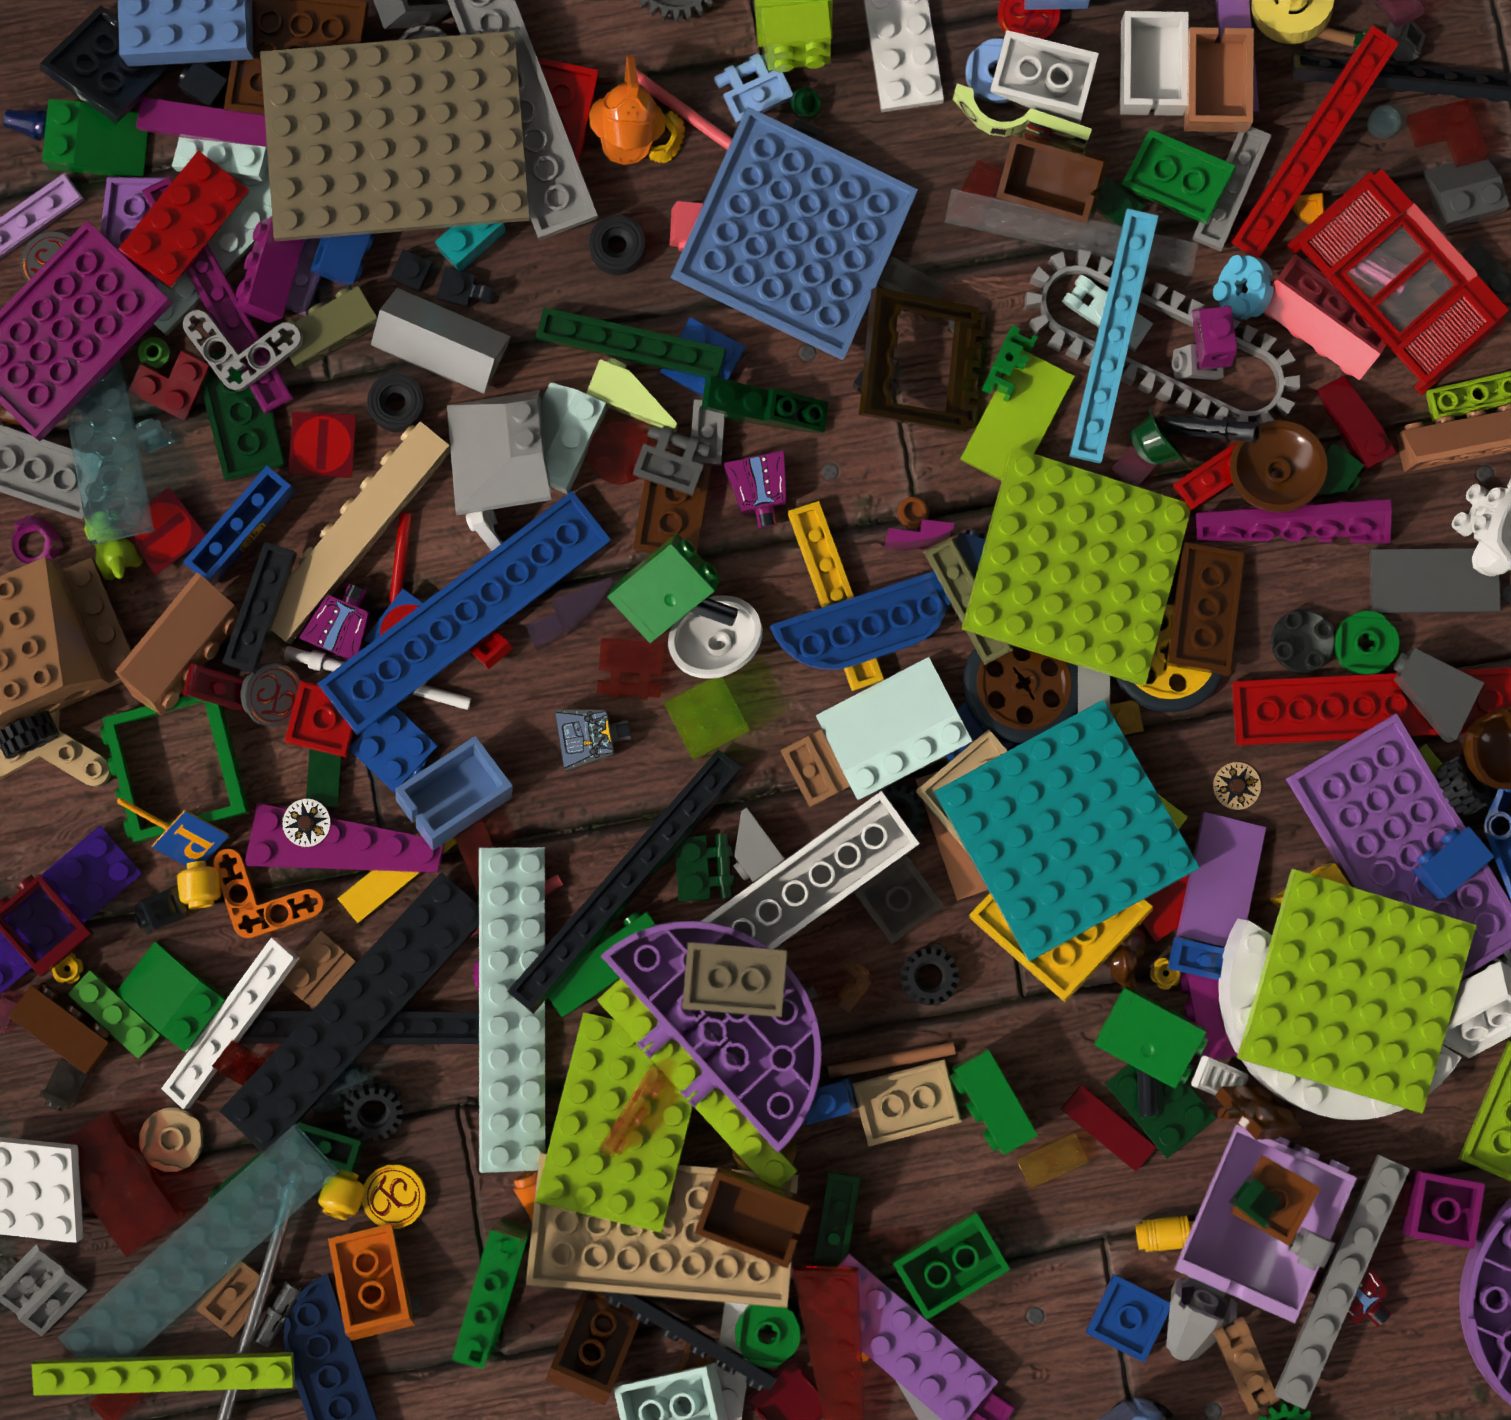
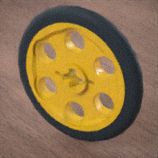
[1114,594,1224,713]

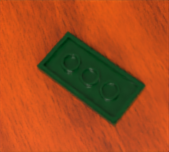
[202,352,287,483]

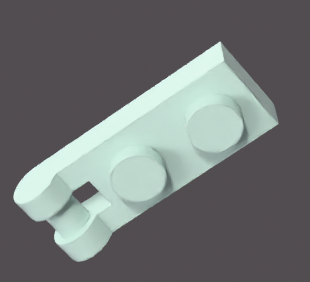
[1062,275,1153,352]

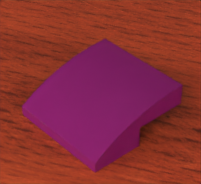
[884,519,954,550]

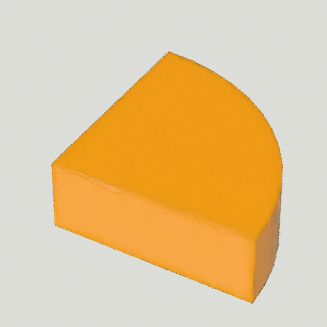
[1292,193,1325,224]

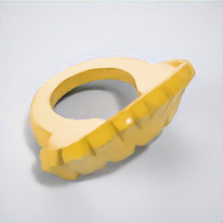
[648,111,685,163]

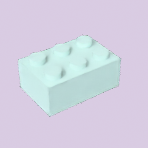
[613,1363,728,1420]

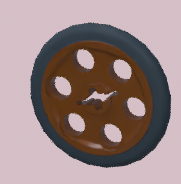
[963,645,1078,744]

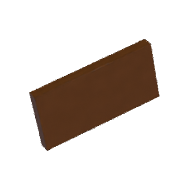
[1166,541,1246,676]

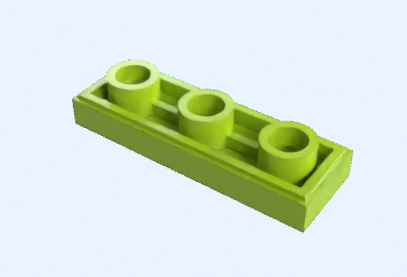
[1425,371,1511,422]

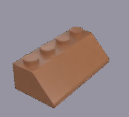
[1396,404,1511,473]
[115,573,239,716]

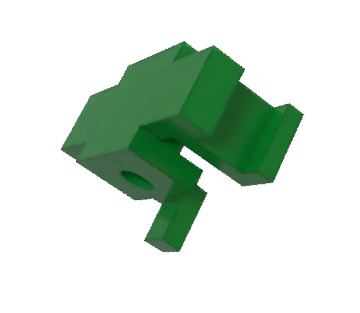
[982,325,1038,402]

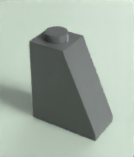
[1394,648,1484,743]

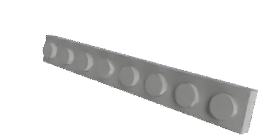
[1273,1154,1410,1410]

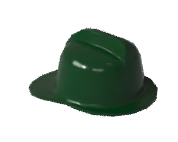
[1129,407,1193,470]

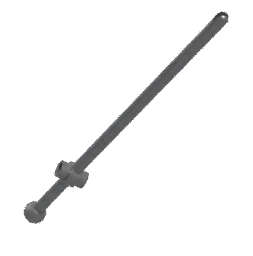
[216,1168,303,1420]

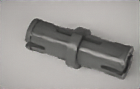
[254,1281,303,1348]

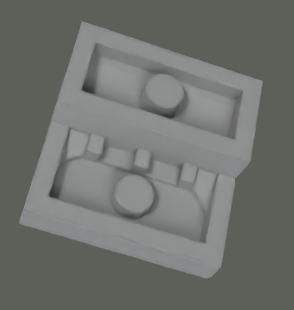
[0,1244,88,1336]

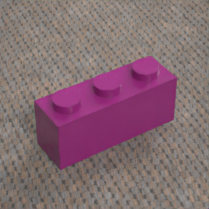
[236,216,305,323]
[1179,972,1238,1061]

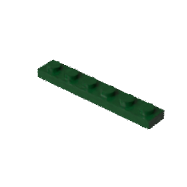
[536,307,727,378]

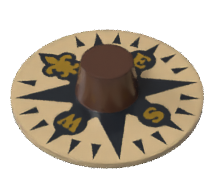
[1213,762,1261,810]

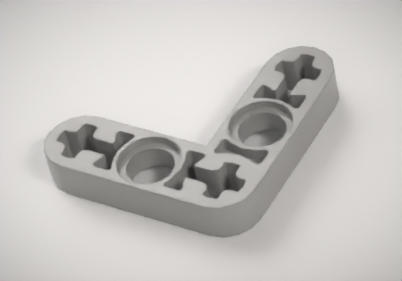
[183,310,303,391]

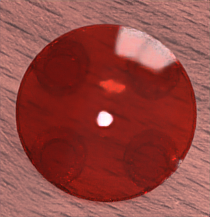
[588,421,650,485]

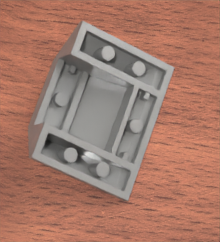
[447,390,552,515]

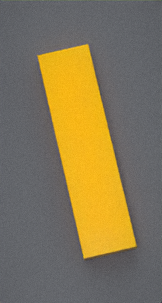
[338,832,458,923]

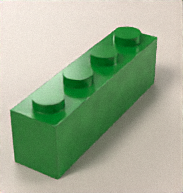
[548,911,657,1018]

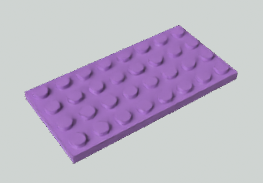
[1286,713,1511,979]

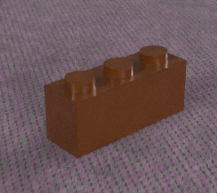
[8,984,115,1074]

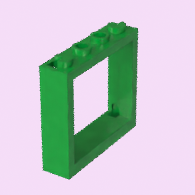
[100,696,251,843]
[452,1219,531,1369]

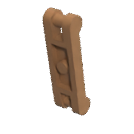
[1213,1316,1280,1415]

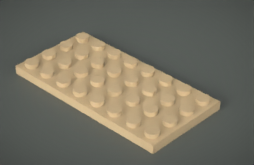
[526,1153,798,1308]

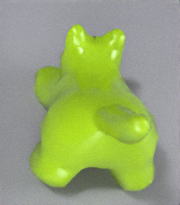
[84,511,143,580]

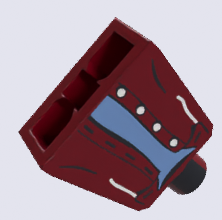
[1309,1264,1391,1327]

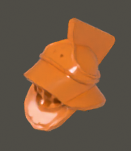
[589,55,666,165]

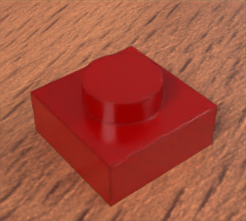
[469,630,512,670]

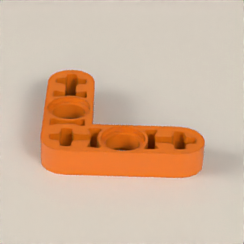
[214,849,325,938]

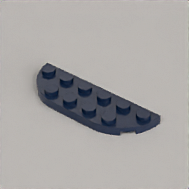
[284,1273,379,1420]

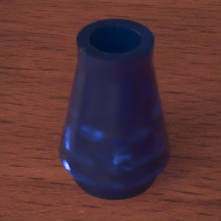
[3,109,47,141]

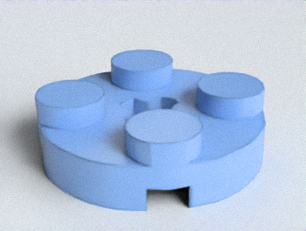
[965,39,1010,104]

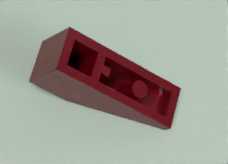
[1316,375,1396,473]

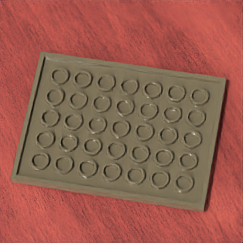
[260,31,530,242]

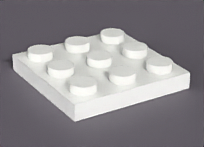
[0,1137,83,1243]

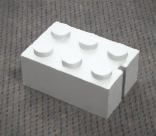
[1120,11,1189,116]

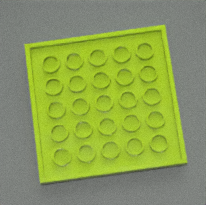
[961,447,1191,686]
[1237,869,1476,1114]

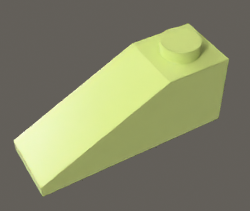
[586,358,678,433]

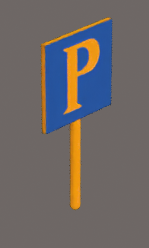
[117,798,229,867]

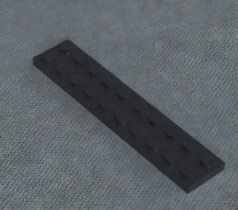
[219,872,479,1156]

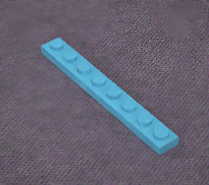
[1069,208,1158,464]

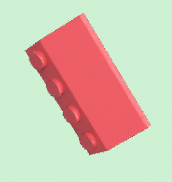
[1263,254,1397,381]

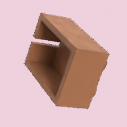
[1184,27,1254,132]

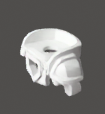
[1452,479,1511,576]

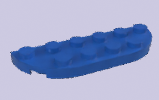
[770,571,951,670]

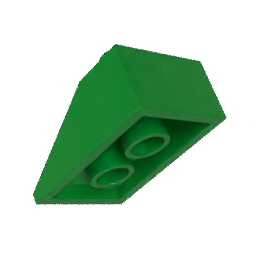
[42,99,149,178]
[115,941,228,1052]

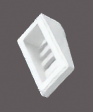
[1191,1055,1248,1095]

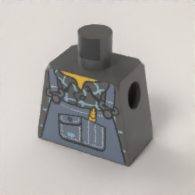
[554,710,631,772]

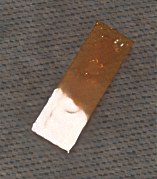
[599,1065,666,1159]

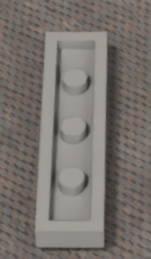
[1192,127,1271,252]

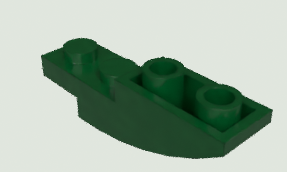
[701,376,829,434]

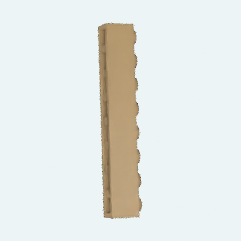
[271,421,451,645]

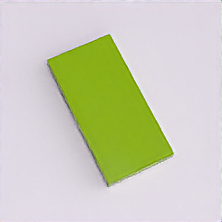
[960,349,1075,481]
[1458,1041,1511,1182]

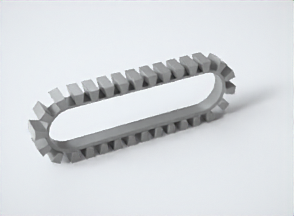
[1024,250,1300,424]

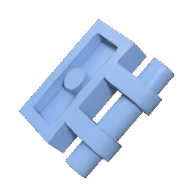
[714,53,793,125]

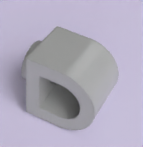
[1288,1227,1335,1271]

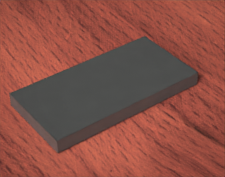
[1369,548,1500,614]

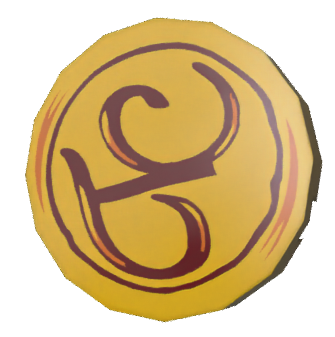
[362,1164,427,1229]

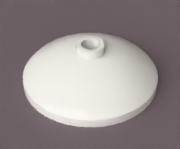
[668,596,763,678]

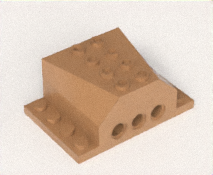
[0,557,132,730]

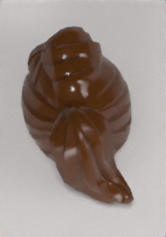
[1105,924,1147,990]

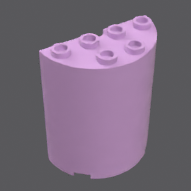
[1174,1124,1357,1323]

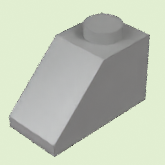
[733,807,784,883]

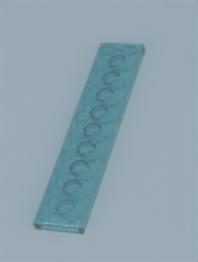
[58,1124,339,1359]

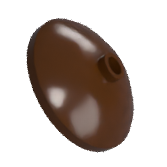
[1230,421,1328,513]

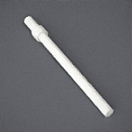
[284,646,472,710]

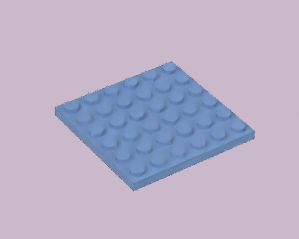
[670,106,918,360]

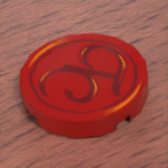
[997,0,1060,40]

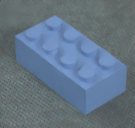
[118,0,254,67]

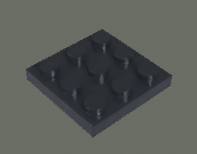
[40,5,176,124]

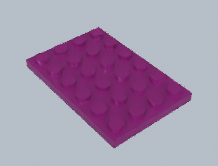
[0,221,173,441]

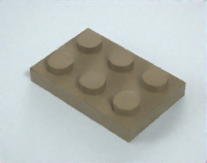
[682,942,787,1017]

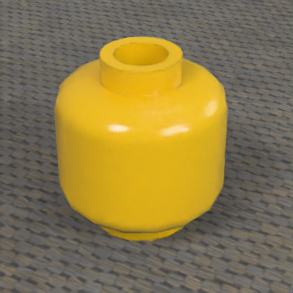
[177,861,221,909]
[318,1169,366,1220]

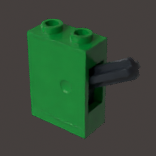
[607,533,738,643]
[1094,985,1208,1116]

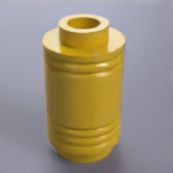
[1135,1215,1194,1252]

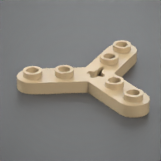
[0,710,112,787]

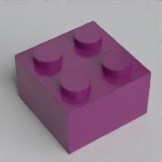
[1402,1169,1485,1249]

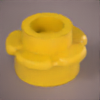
[52,953,83,984]
[1150,958,1180,989]

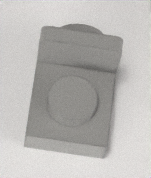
[1172,344,1224,381]

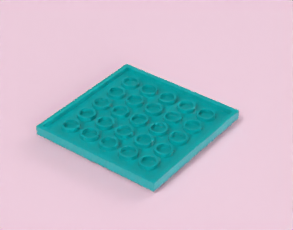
[934,700,1200,962]

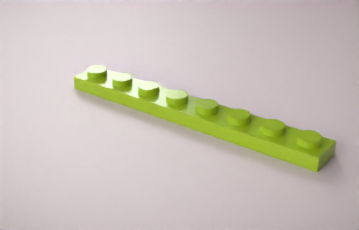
[597,978,797,1187]
[31,1352,295,1396]

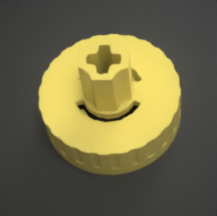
[1251,0,1335,44]

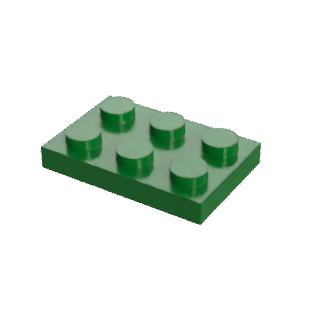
[1122,129,1236,225]

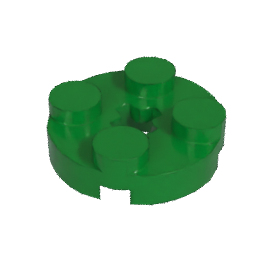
[1334,611,1399,675]
[735,1305,800,1368]

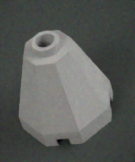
[1166,1277,1237,1361]

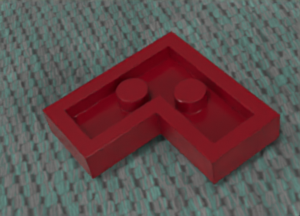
[128,349,211,421]

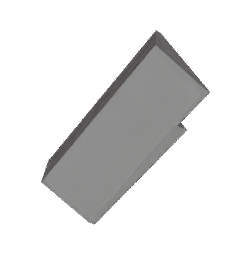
[371,288,511,395]

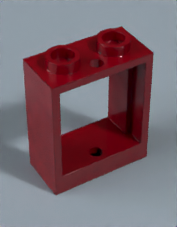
[0,874,94,977]

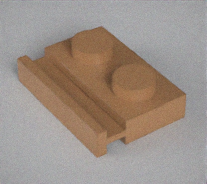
[780,729,850,808]
[282,931,357,1009]
[196,1256,275,1338]

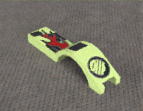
[953,84,1092,149]

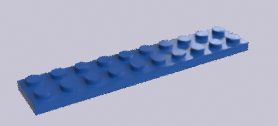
[317,491,611,735]

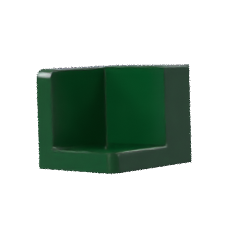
[1229,1175,1280,1229]

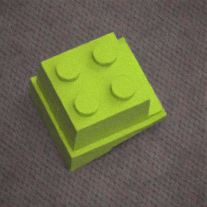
[754,0,833,72]

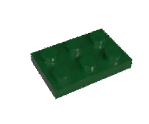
[1104,1063,1216,1159]

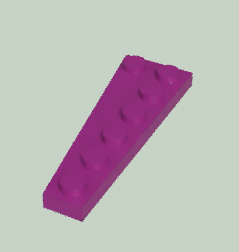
[1196,498,1392,543]
[244,803,446,873]

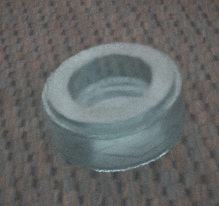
[1367,105,1401,139]

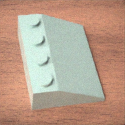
[816,657,973,800]

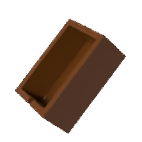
[996,132,1110,224]
[694,1166,813,1268]

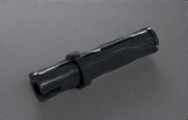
[1163,414,1261,443]

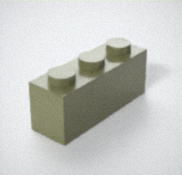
[280,286,377,372]

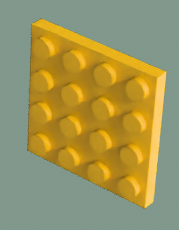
[969,893,1153,1002]

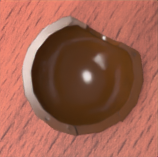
[1463,707,1511,790]

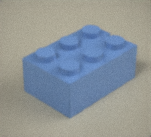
[395,736,513,850]

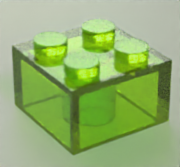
[664,677,750,762]

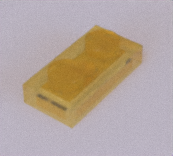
[1016,1132,1089,1189]

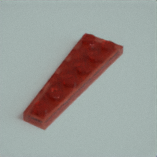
[793,1266,865,1420]

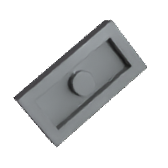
[691,399,725,466]

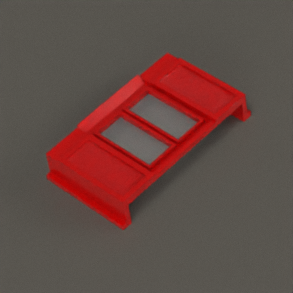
[1286,168,1509,395]

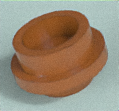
[897,497,929,529]

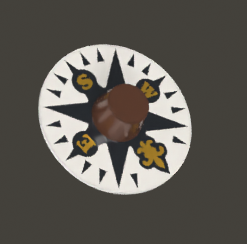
[283,799,330,847]

